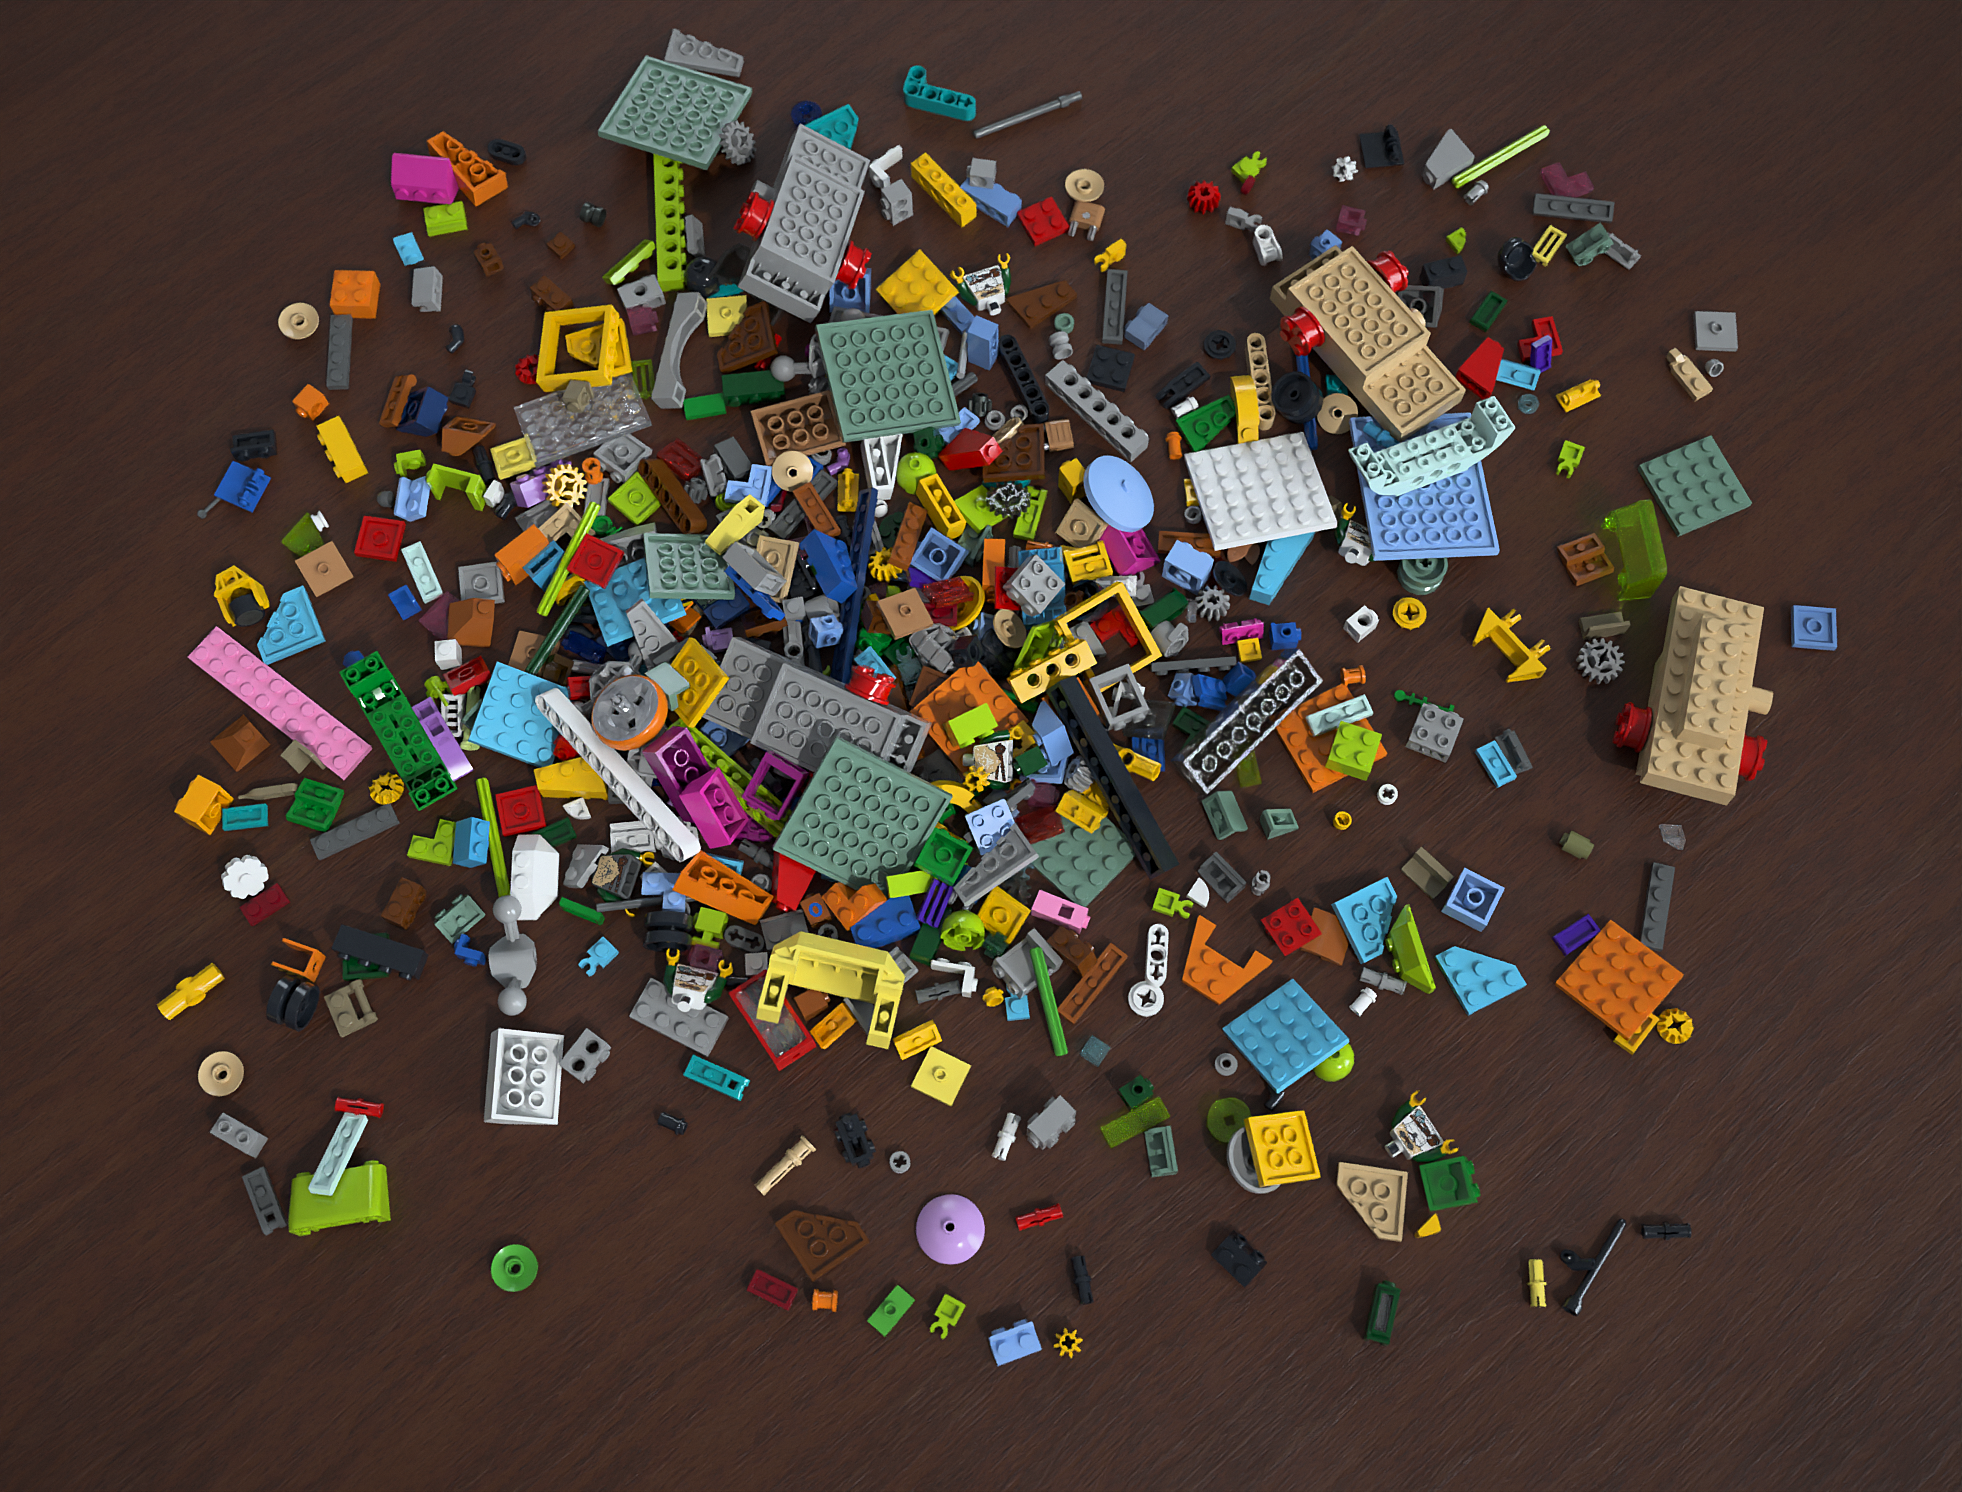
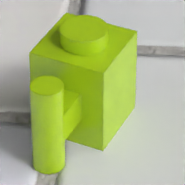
[692,907,729,951]

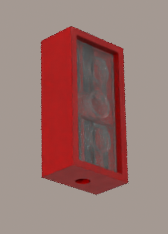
[729,969,817,1071]

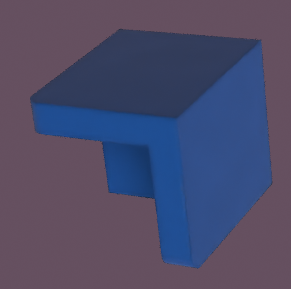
[388,585,422,620]
[1223,662,1258,700]

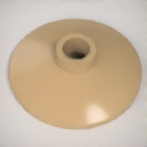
[1065,169,1104,202]
[278,303,319,339]
[1317,393,1358,434]
[772,451,813,492]
[993,609,1026,649]
[198,1051,244,1096]

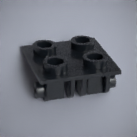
[1359,125,1404,168]

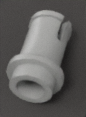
[1464,180,1489,205]

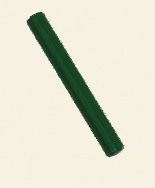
[525,585,590,676]

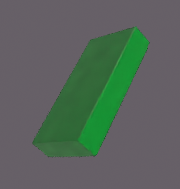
[683,393,726,420]
[559,897,605,925]

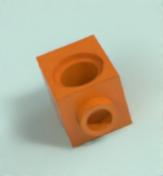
[292,384,329,421]

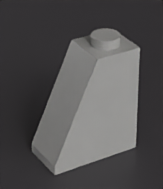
[1422,129,1475,190]

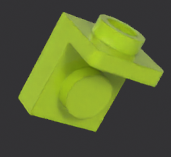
[394,450,426,478]

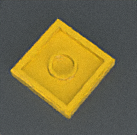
[977,886,1031,946]

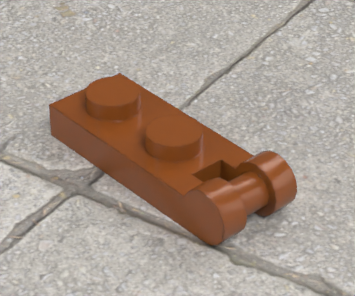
[379,374,417,427]

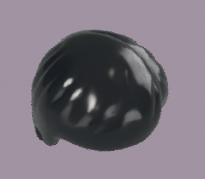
[1497,237,1537,281]

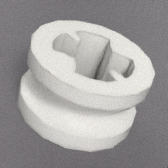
[311,511,329,532]
[1377,784,1398,805]

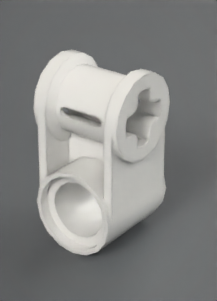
[1253,225,1282,266]

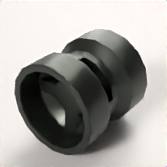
[580,202,607,227]

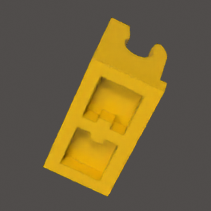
[1056,789,1108,834]

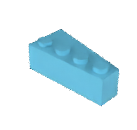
[1249,532,1315,605]

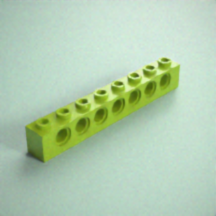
[654,154,687,292]
[667,718,792,839]

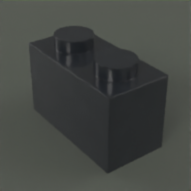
[1419,255,1468,289]

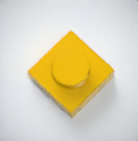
[1236,638,1262,663]

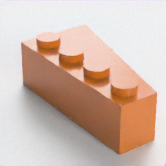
[427,132,508,206]
[672,850,774,925]

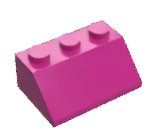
[391,153,459,204]
[1099,524,1160,576]
[679,767,749,849]

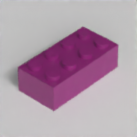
[642,726,711,823]

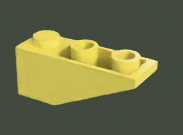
[705,494,765,555]

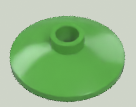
[491,1244,538,1292]

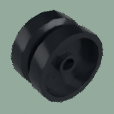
[1271,371,1324,424]
[642,911,693,953]
[266,975,320,1032]

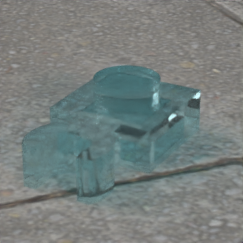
[896,646,922,686]

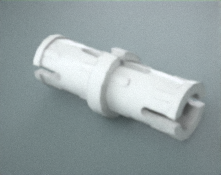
[992,1113,1021,1161]

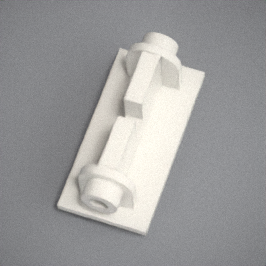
[1093,576,1137,597]

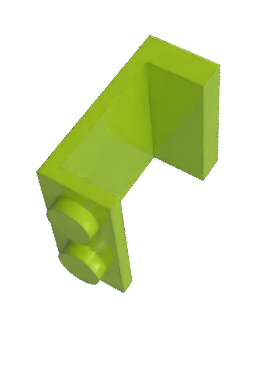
[426,463,487,511]

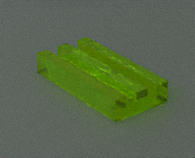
[631,359,655,400]

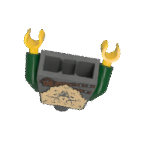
[589,848,654,917]

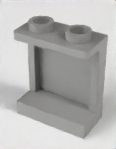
[992,928,1063,999]

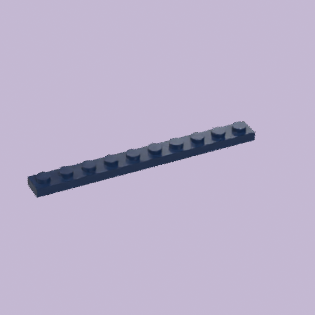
[830,487,878,684]

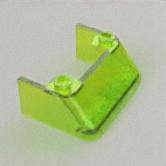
[1602,499,1667,601]

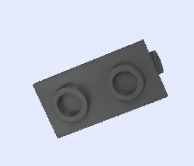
[1495,729,1533,774]

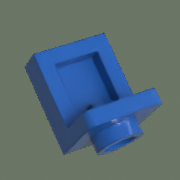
[454,934,487,967]

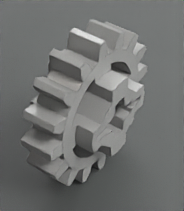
[719,121,756,165]
[1576,638,1625,684]

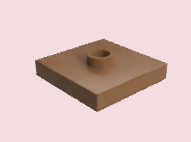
[295,541,354,597]
[876,588,933,640]
[508,631,561,678]

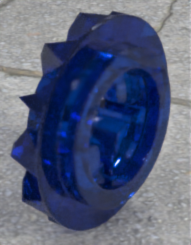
[791,101,822,127]

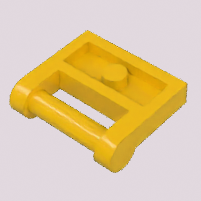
[1062,540,1113,585]

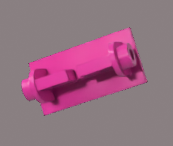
[1219,618,1264,645]

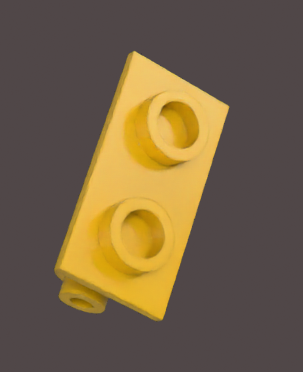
[1555,379,1601,412]
[837,468,859,512]

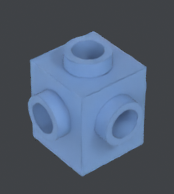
[1309,230,1342,260]
[808,614,843,648]
[1168,673,1199,707]

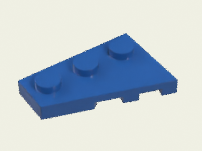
[724,565,786,621]

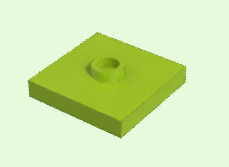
[608,471,661,526]
[954,485,1009,534]

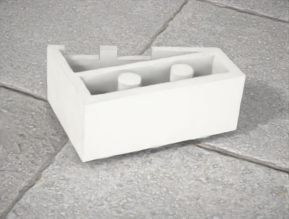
[860,434,903,500]

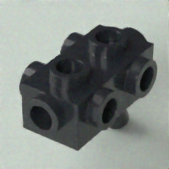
[834,1113,876,1169]

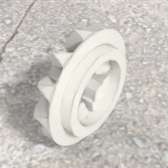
[1128,981,1164,1017]

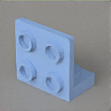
[965,799,1015,855]

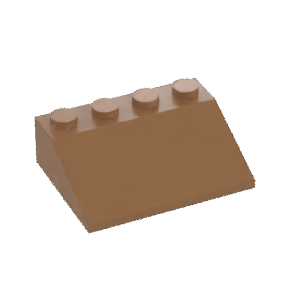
[751,390,846,466]

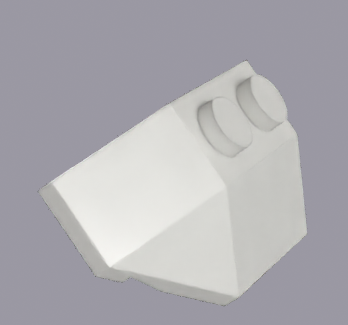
[510,835,559,920]

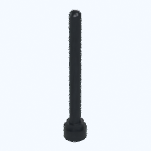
[1561,1218,1627,1317]

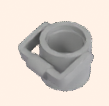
[805,592,840,622]
[1150,621,1189,658]

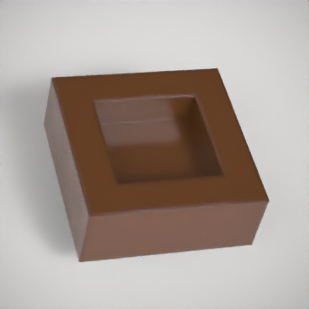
[547,231,575,260]

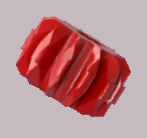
[1187,180,1221,215]

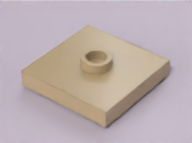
[1056,499,1108,555]

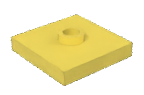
[706,295,747,337]
[490,436,539,480]
[911,1046,971,1107]

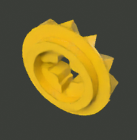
[1392,597,1426,630]
[369,772,404,804]
[1657,1008,1694,1044]

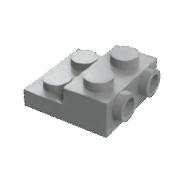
[593,427,652,483]

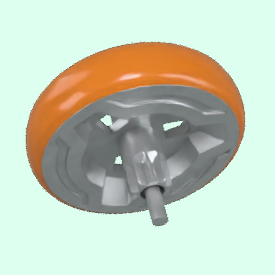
[591,675,668,751]

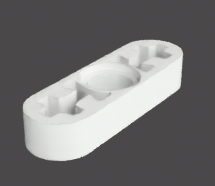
[1145,924,1168,987]

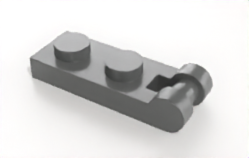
[242,1167,288,1235]

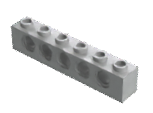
[1045,360,1149,463]

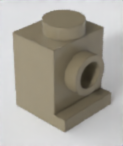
[562,379,595,413]

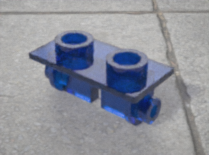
[561,630,607,664]

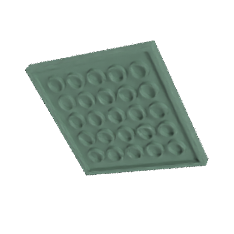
[598,56,752,170]
[815,310,961,443]
[772,736,953,899]

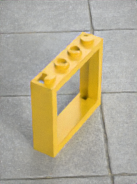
[536,305,621,392]
[1053,581,1162,692]

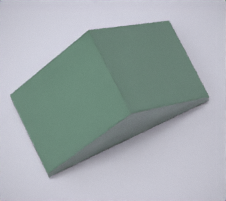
[1259,809,1299,840]

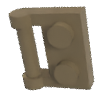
[324,979,378,1038]

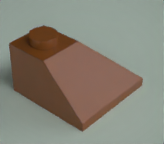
[442,416,496,456]
[447,598,495,648]
[210,714,271,772]

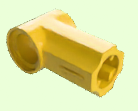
[547,574,586,606]

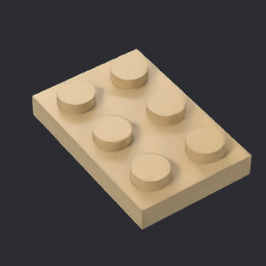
[746,535,799,604]

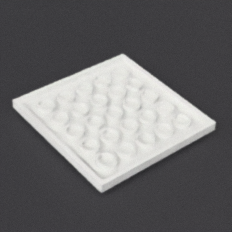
[1184,432,1337,551]

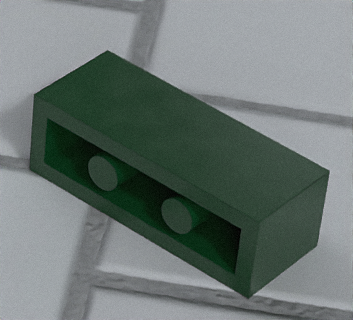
[722,370,786,407]

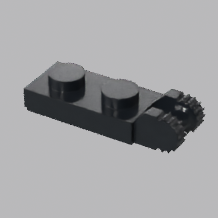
[1155,362,1211,409]

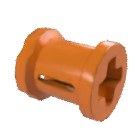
[582,458,603,485]
[1340,665,1366,686]
[812,1289,838,1312]

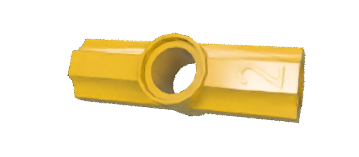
[1113,744,1161,781]
[157,963,225,1020]

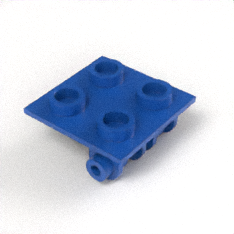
[214,461,271,513]

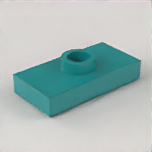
[222,804,268,831]

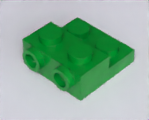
[914,827,973,886]
[1419,1156,1480,1212]

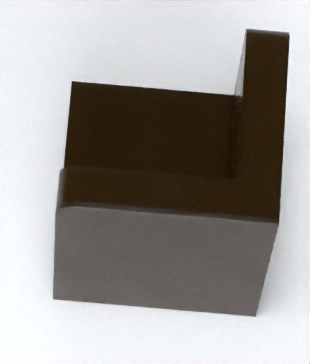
[541,653,574,686]

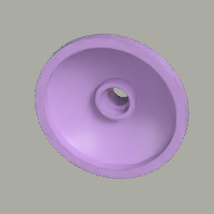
[916,1194,985,1265]

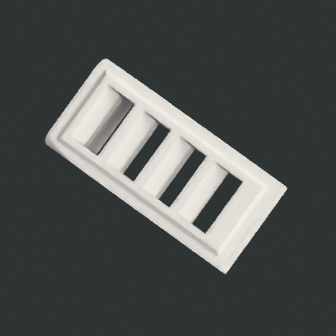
[441,694,466,737]

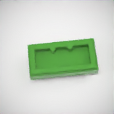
[867,1285,915,1337]

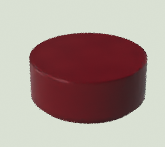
[1240,175,1256,195]

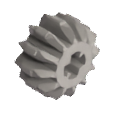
[1194,585,1230,621]
[1063,755,1094,793]

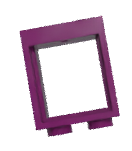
[741,751,809,821]

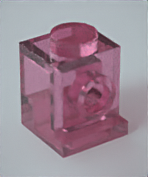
[1335,205,1367,236]
[627,307,659,336]
[1028,779,1060,809]
[688,944,724,973]

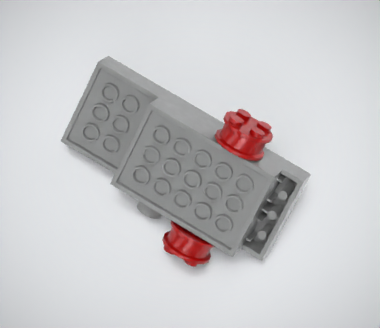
[733,124,872,323]
[702,637,932,793]

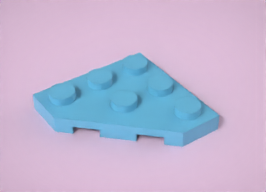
[257,586,326,665]
[1331,877,1397,964]
[1434,946,1527,1016]

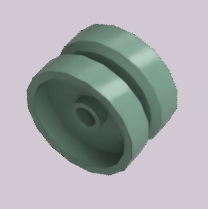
[1397,557,1448,595]

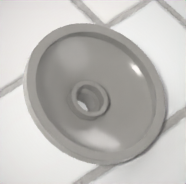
[1227,1127,1281,1194]

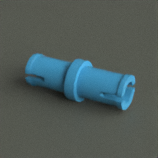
[1363,421,1400,448]

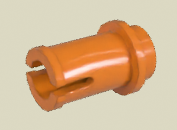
[1165,432,1182,459]
[1026,540,1053,550]

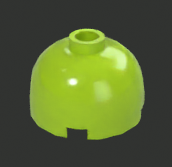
[896,452,936,494]
[941,910,985,951]
[1312,1044,1354,1082]

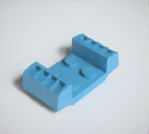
[1018,546,1068,629]

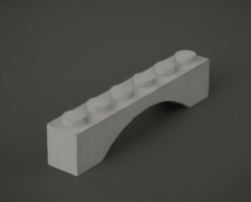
[651,292,708,409]

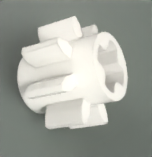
[1332,156,1357,182]

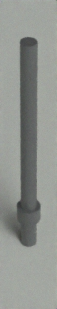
[973,91,1082,139]
[596,896,697,912]

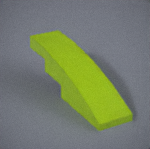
[885,863,968,898]

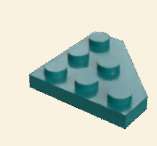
[804,104,859,150]

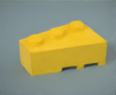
[534,757,608,800]

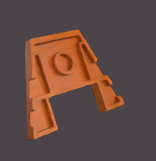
[1182,915,1272,1005]

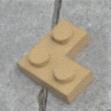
[538,503,596,544]

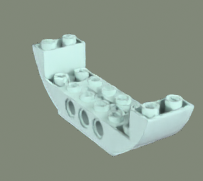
[1348,396,1515,496]

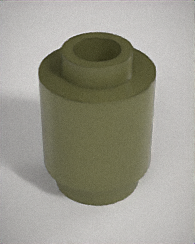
[1559,830,1594,859]

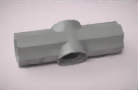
[783,621,805,666]

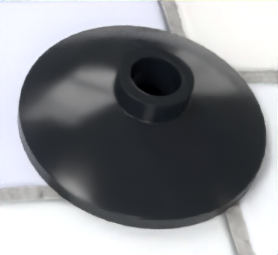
[1213,561,1247,596]

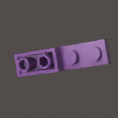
[412,697,474,781]

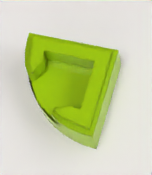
[1445,227,1466,254]

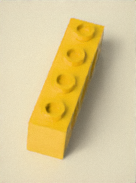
[911,152,977,228]
[1006,638,1097,703]

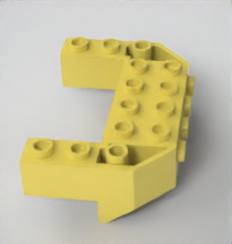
[756,931,905,1049]

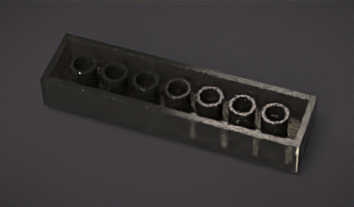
[1170,648,1322,794]

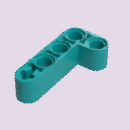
[903,65,976,121]

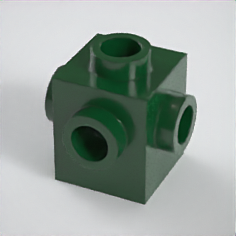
[913,426,945,459]

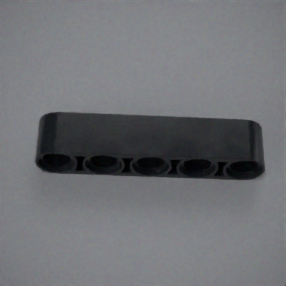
[998,334,1049,425]

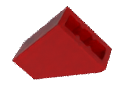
[1455,337,1504,400]
[938,428,1003,471]
[771,850,816,913]

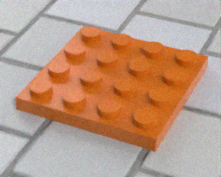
[909,662,1029,777]
[1270,683,1388,793]
[1555,920,1684,1041]

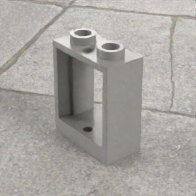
[722,541,787,596]
[1087,664,1149,731]

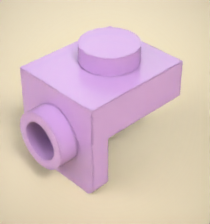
[702,627,733,653]

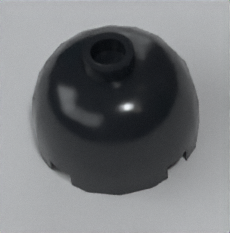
[684,256,725,298]
[1072,579,1109,623]

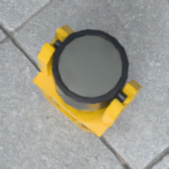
[214,565,269,627]

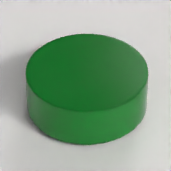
[592,515,613,537]

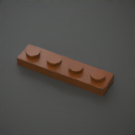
[887,502,928,571]
[1057,943,1128,1026]

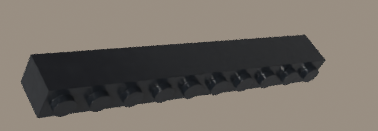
[1046,675,1179,880]

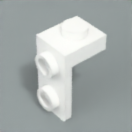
[869,145,902,189]
[1109,681,1145,718]
[931,958,978,998]

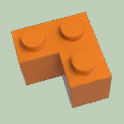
[822,882,888,931]

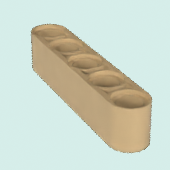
[1245,333,1275,430]

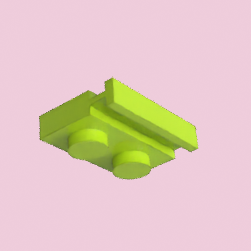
[424,201,468,236]

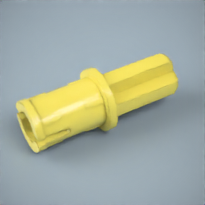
[1527,1259,1547,1306]

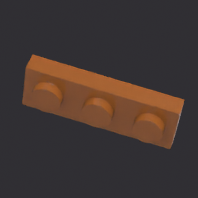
[792,482,841,538]
[1158,531,1220,557]

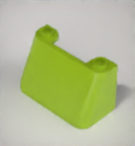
[288,1161,390,1236]

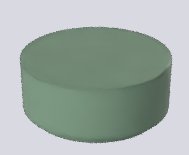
[1054,313,1074,334]

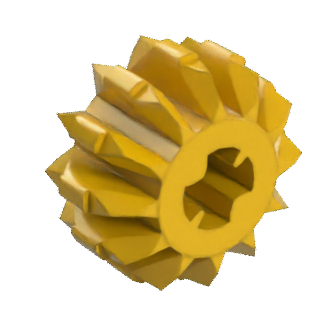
[868,547,903,583]

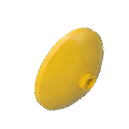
[938,576,985,631]

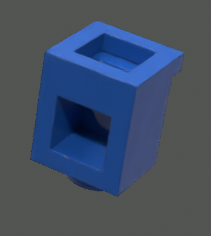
[1268,622,1301,650]

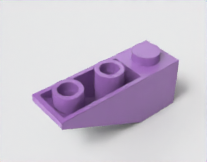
[510,458,572,508]

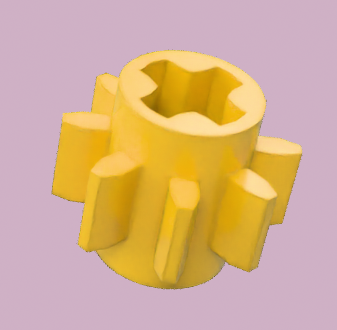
[963,765,990,792]
[1054,1328,1083,1358]

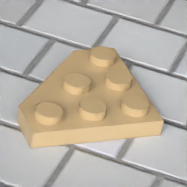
[1336,1162,1408,1242]

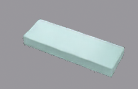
[401,541,444,603]
[1305,694,1373,737]

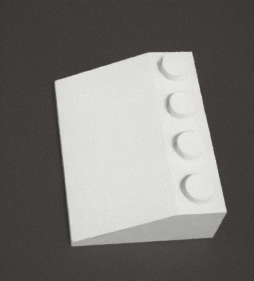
[484,1028,564,1125]

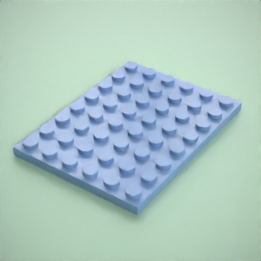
[1349,413,1500,561]

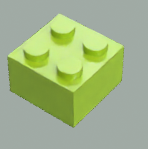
[942,703,998,749]
[1325,721,1382,781]

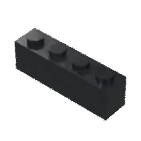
[331,924,429,981]

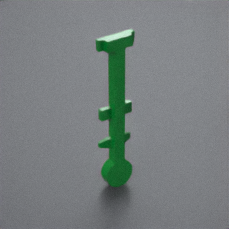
[1394,690,1454,712]

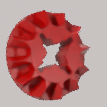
[515,354,539,384]

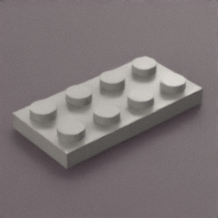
[629,978,729,1057]

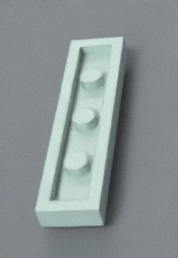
[308,1112,368,1196]

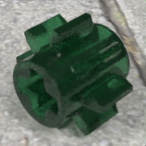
[982,932,1009,959]

